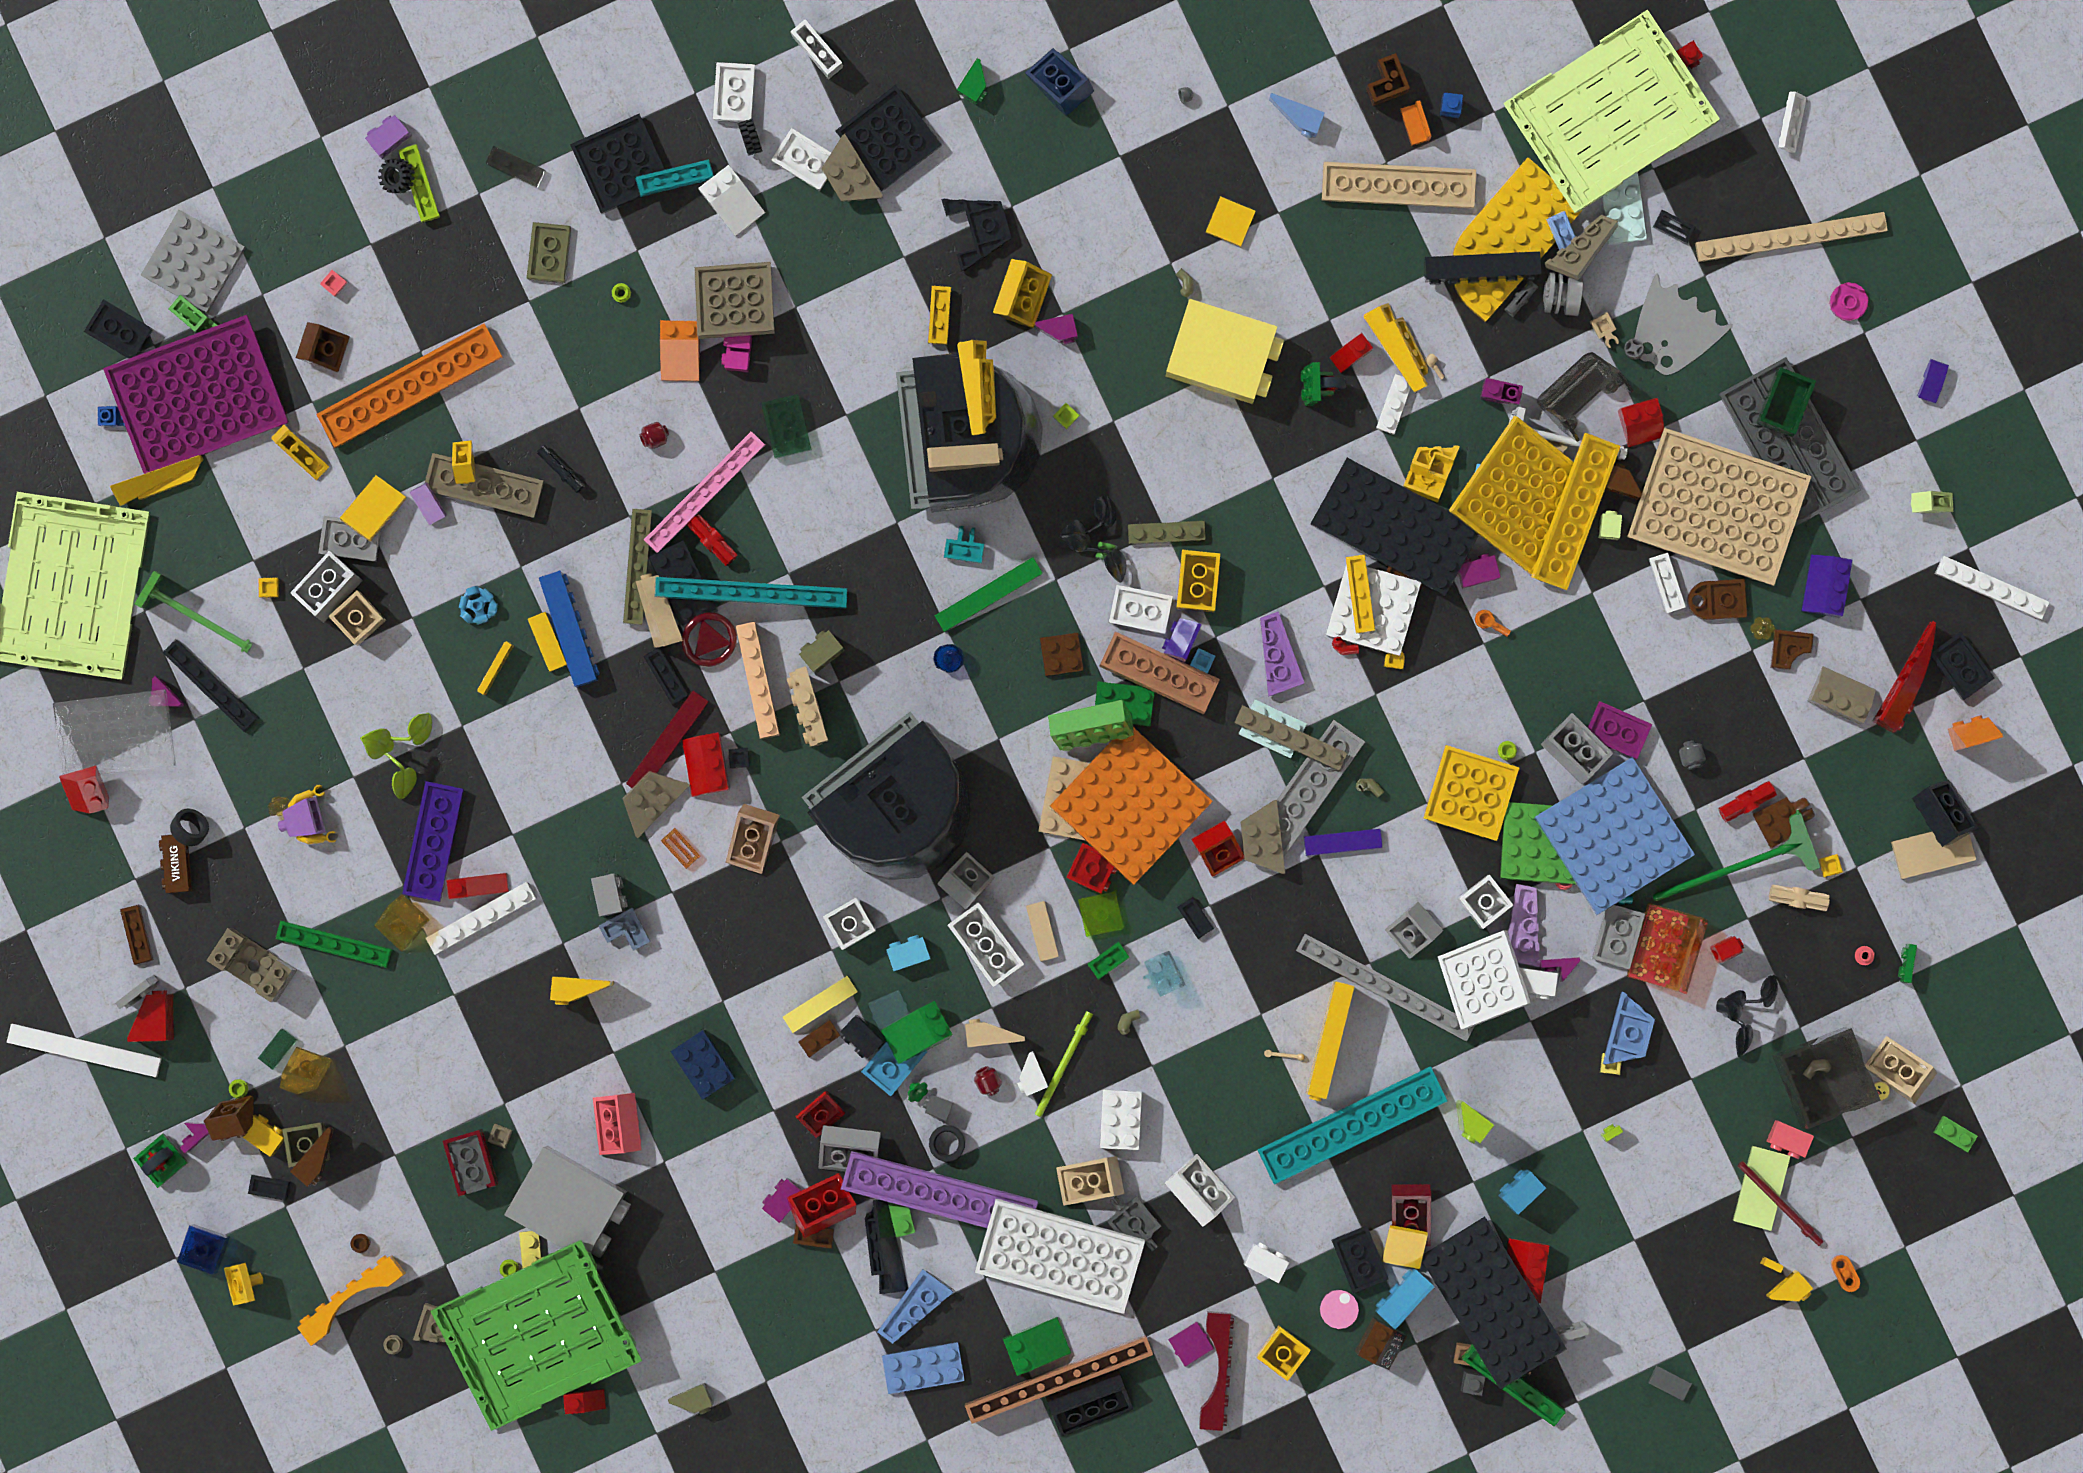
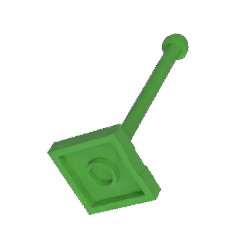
[134,571,253,653]

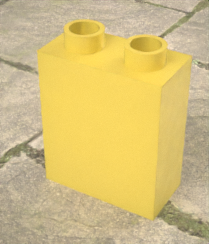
[1165,299,1284,404]

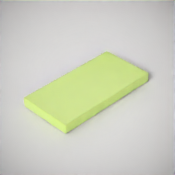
[1733,1146,1790,1231]

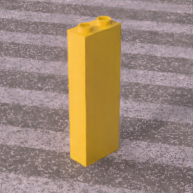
[1306,981,1354,1102]

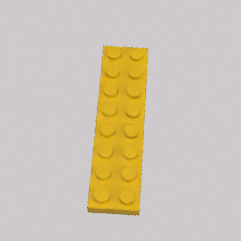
[1531,433,1621,590]

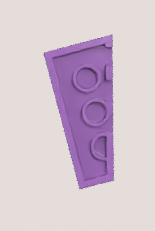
[1260,612,1305,697]

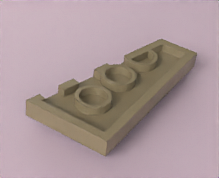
[1545,215,1618,280]

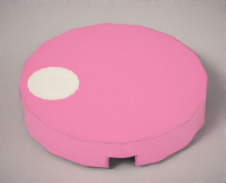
[1320,1290,1359,1329]

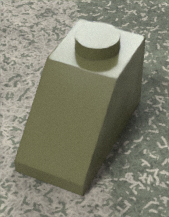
[668,1382,714,1415]

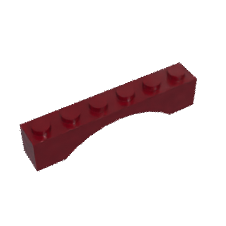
[1199,1311,1234,1431]

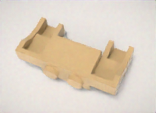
[787,666,828,747]

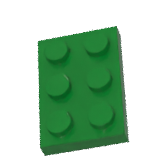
[1095,681,1154,727]

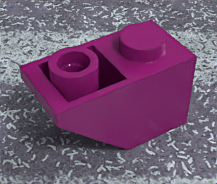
[1480,378,1523,405]

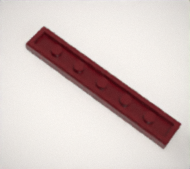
[626,691,709,788]

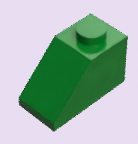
[957,58,987,105]

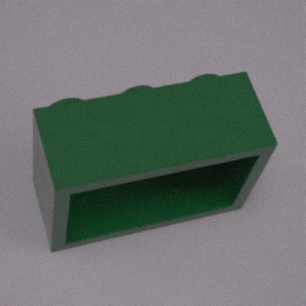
[1756,367,1816,437]

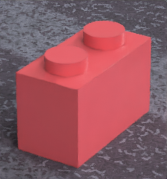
[1766,1120,1814,1159]

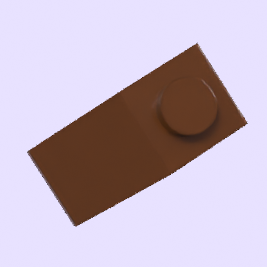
[1605,463,1642,500]

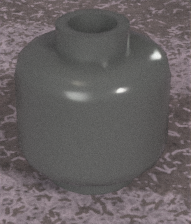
[1679,740,1706,770]

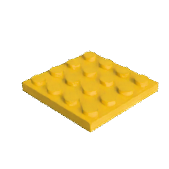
[1423,745,1519,841]

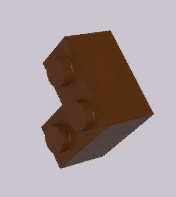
[1366,53,1410,106]

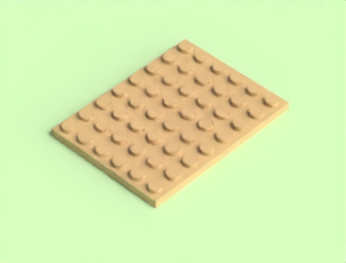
[1627,428,1811,586]

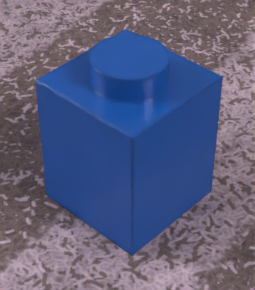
[1440,93,1463,118]

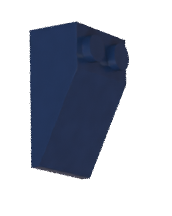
[1025,48,1094,116]

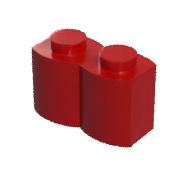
[1710,936,1744,963]

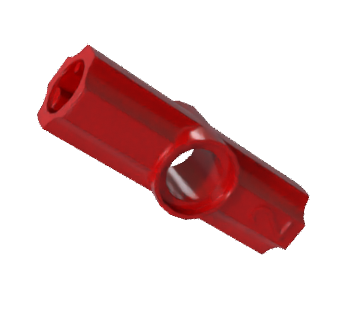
[687,513,738,566]
[1718,781,1777,823]

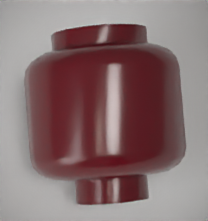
[639,422,669,449]
[974,1066,1002,1096]

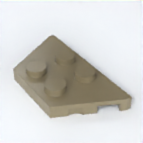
[821,134,883,202]
[622,771,690,838]
[1240,800,1285,874]

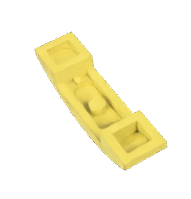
[783,976,858,1033]

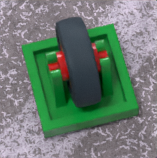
[1301,362,1346,406]
[133,1133,189,1188]

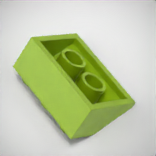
[1456,1100,1494,1144]

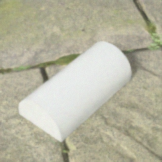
[947,902,1024,987]

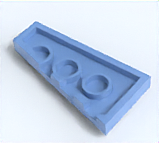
[877,1269,954,1344]

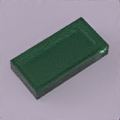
[258,1028,297,1070]

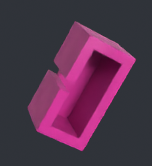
[722,335,752,372]

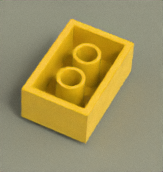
[1176,550,1220,613]

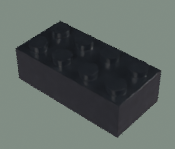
[649,540,718,627]

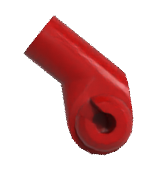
[1332,636,1359,655]

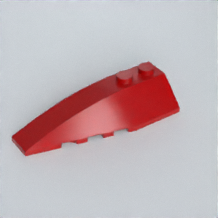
[1873,621,1936,733]

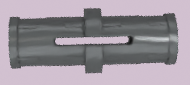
[1504,281,1538,317]

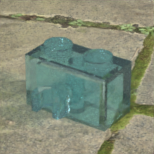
[1143,950,1186,997]

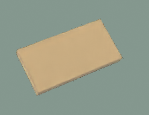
[1891,832,1976,879]

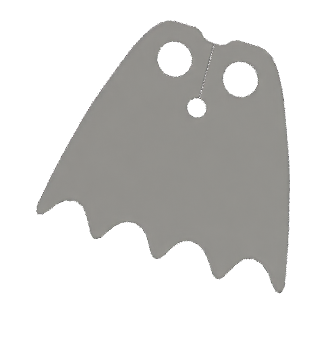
[1635,273,1733,375]

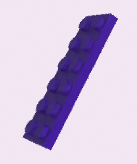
[402,781,464,902]

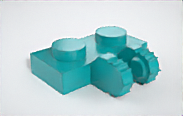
[944,526,984,563]

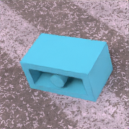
[886,935,931,971]

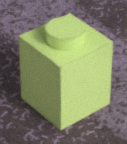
[1598,511,1622,540]

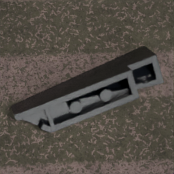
[864,1200,908,1294]

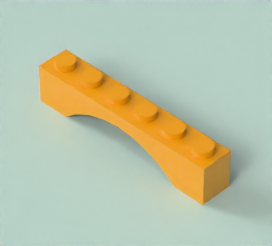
[297,1255,406,1346]

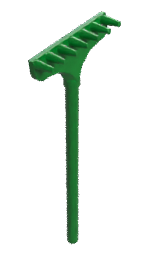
[1653,810,1821,901]

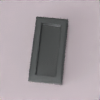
[1648,1365,1692,1401]

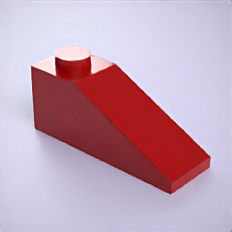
[446,873,509,900]

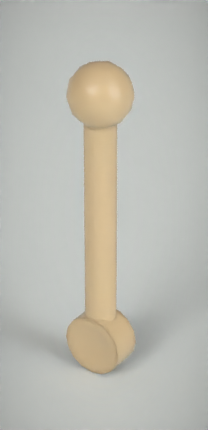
[1264,1050,1305,1061]

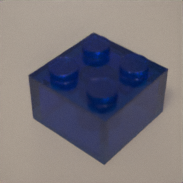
[177,1224,230,1275]

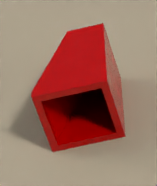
[127,990,174,1042]

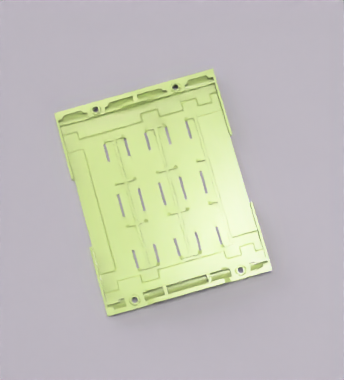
[1503,10,1720,213]
[0,492,150,680]

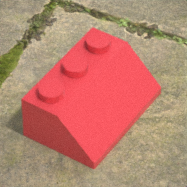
[593,1093,642,1155]

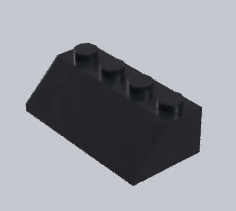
[1046,1370,1133,1437]

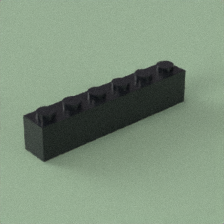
[1424,251,1541,285]

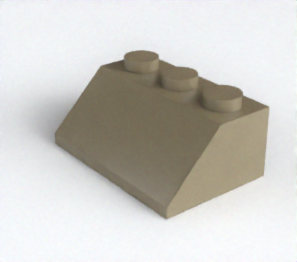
[1807,666,1876,724]

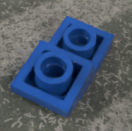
[98,406,125,426]

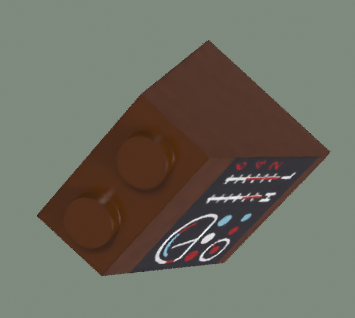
[1355,1317,1407,1370]

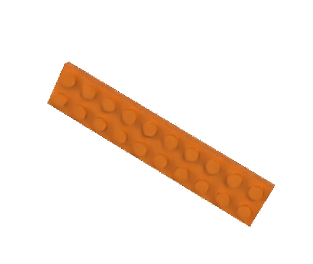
[316,323,503,448]

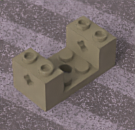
[206,928,297,1003]

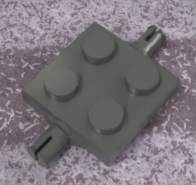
[1107,1196,1161,1251]

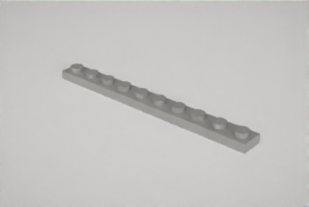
[1296,934,1475,1041]

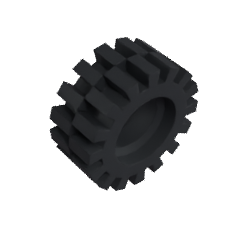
[738,119,763,156]
[378,159,415,193]

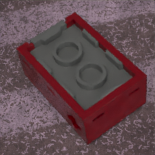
[442,1129,498,1197]

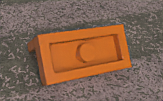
[1400,100,1431,146]

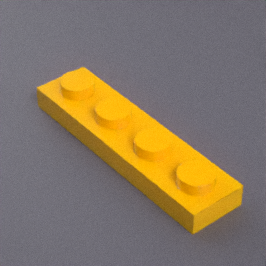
[1346,555,1375,634]

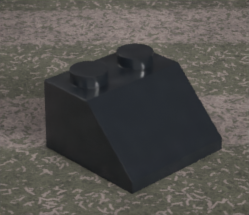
[840,1015,884,1059]

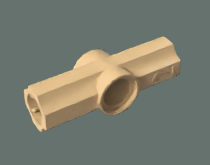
[1769,884,1829,911]

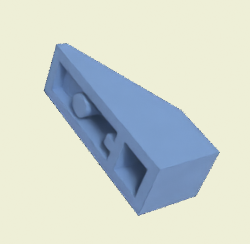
[1269,93,1325,138]

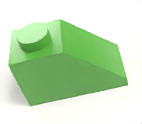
[888,1202,916,1237]

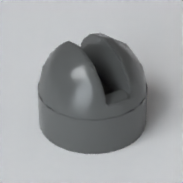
[1178,87,1193,103]

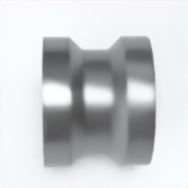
[1624,339,1644,360]

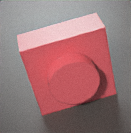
[320,270,347,297]

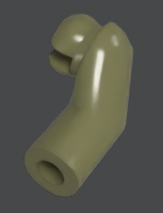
[1118,1009,1141,1035]

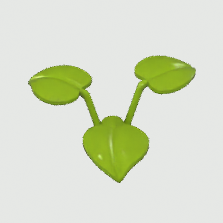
[360,712,432,799]

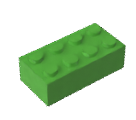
[1048,700,1134,751]

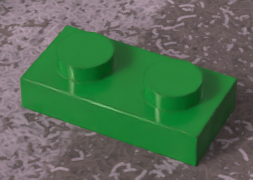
[1088,942,1130,980]
[1898,944,1917,983]

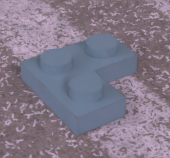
[599,908,651,951]

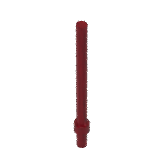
[1738,1161,1824,1246]

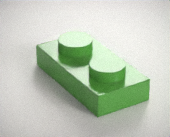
[1933,1116,1978,1153]

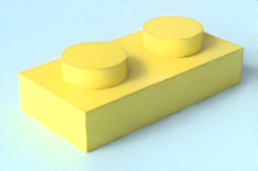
[519,1231,542,1268]

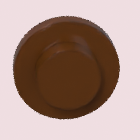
[350,1234,370,1253]

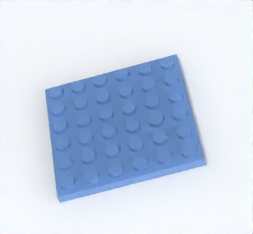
[1534,757,1695,916]

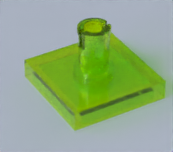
[1078,891,1124,937]

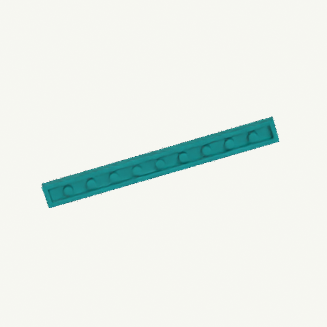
[654,577,847,608]

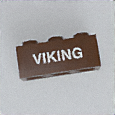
[159,835,192,893]

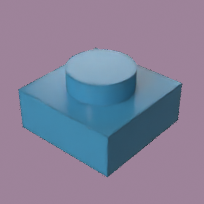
[1190,648,1215,674]

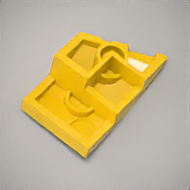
[1403,446,1460,502]

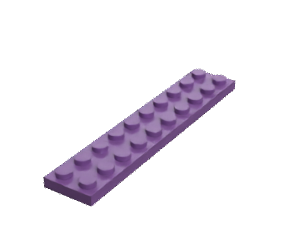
[841,1151,1038,1228]

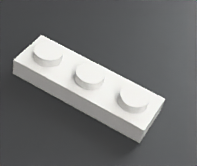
[1778,92,1807,153]
[1376,374,1411,435]
[1649,553,1686,614]

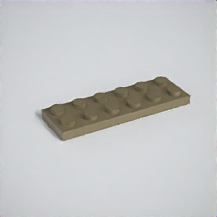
[425,453,544,518]

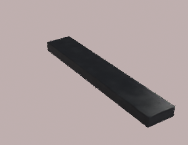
[162,639,258,732]

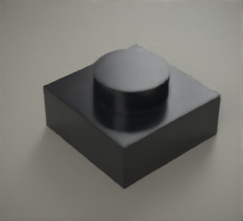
[728,748,749,769]

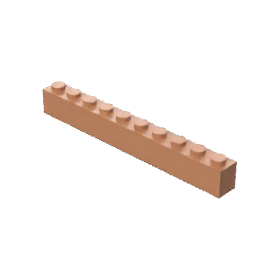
[965,1335,1153,1424]

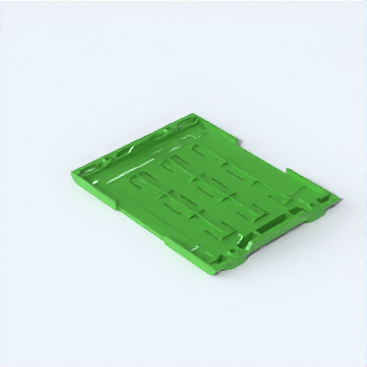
[430,1240,642,1431]

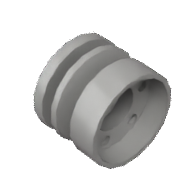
[1543,272,1583,316]

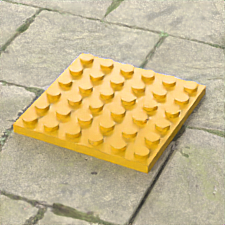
[1449,416,1574,575]

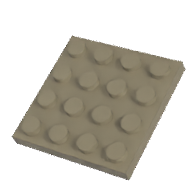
[694,262,775,339]

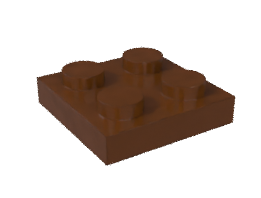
[1040,633,1083,676]

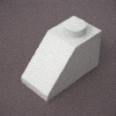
[1017,1051,1048,1096]

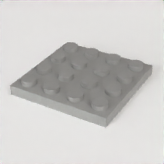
[141,209,246,313]

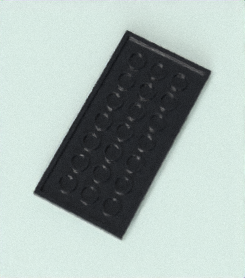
[1310,457,1479,596]
[1422,1216,1567,1390]

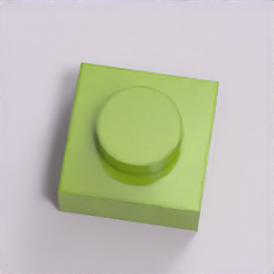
[1053,402,1080,430]
[1600,1124,1623,1142]

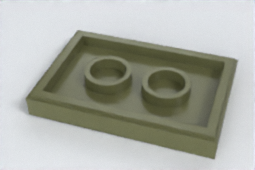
[526,222,571,283]

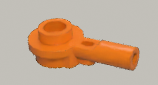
[1475,610,1511,637]

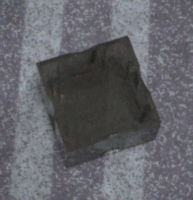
[1772,1027,1881,1129]

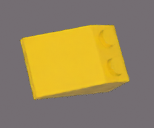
[550,977,614,1005]

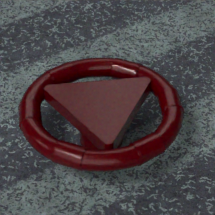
[682,612,737,667]

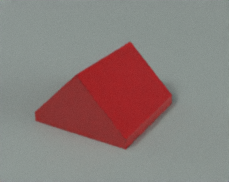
[795,1091,845,1138]

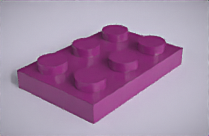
[1587,701,1652,760]

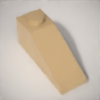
[965,1019,1025,1047]

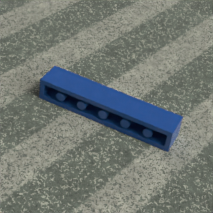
[539,571,600,688]

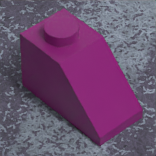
[1035,314,1078,345]

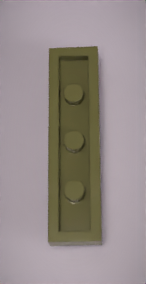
[1128,521,1205,544]

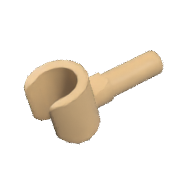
[1425,354,1444,379]

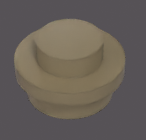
[383,1335,403,1354]

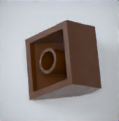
[296,322,350,372]
[204,1096,254,1141]

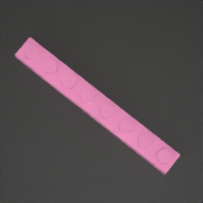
[644,432,765,553]

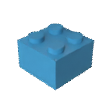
[1498,1169,1546,1214]

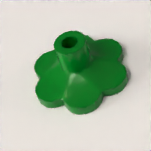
[908,1082,928,1102]

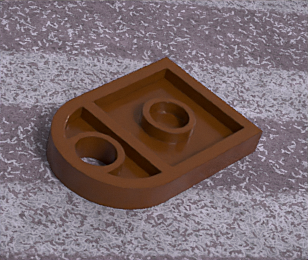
[1687,579,1747,620]

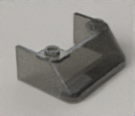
[1537,352,1634,442]

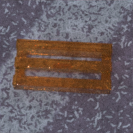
[661,828,701,869]

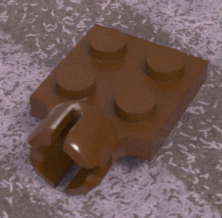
[1752,797,1815,849]

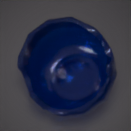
[933,644,965,673]

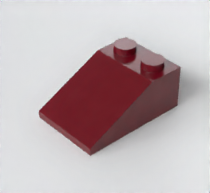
[1392,1184,1431,1247]

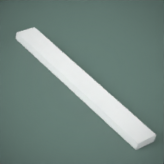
[7,1024,162,1077]

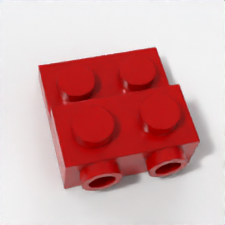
[1066,843,1117,894]

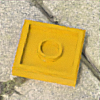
[1206,196,1256,247]
[1382,1225,1428,1269]

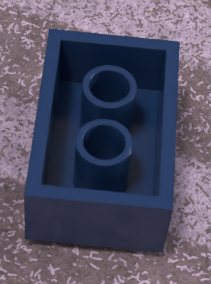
[670,1030,736,1100]

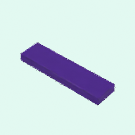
[1304,829,1382,856]

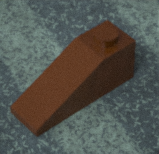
[290,1127,334,1187]

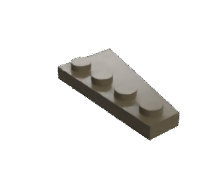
[413,1303,497,1342]

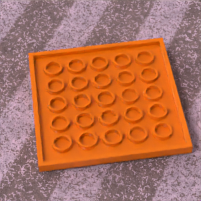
[1049,727,1213,885]

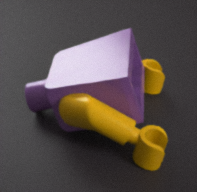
[278,785,336,844]

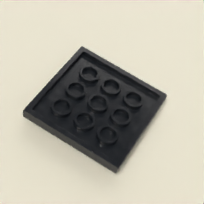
[835,85,942,192]
[570,113,665,214]

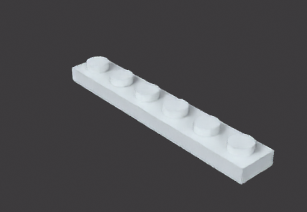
[1935,556,2049,620]
[426,882,536,955]

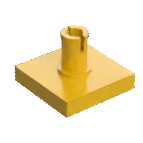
[224,1263,263,1305]

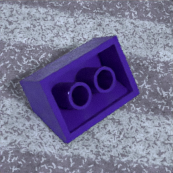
[1801,555,1853,618]

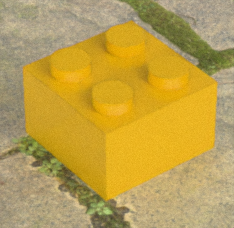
[1256,1325,1311,1381]

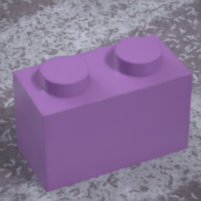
[365,115,411,159]

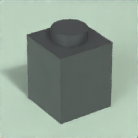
[923,1094,953,1121]
[1461,1371,1485,1396]

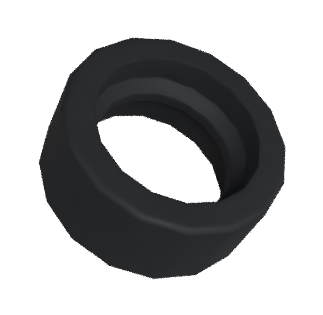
[170,808,209,846]
[929,1125,965,1162]

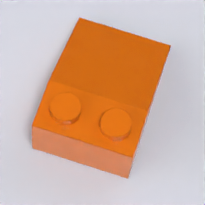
[660,320,700,381]
[1948,715,2003,751]

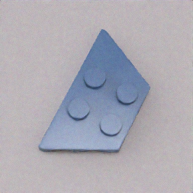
[1602,992,1655,1064]

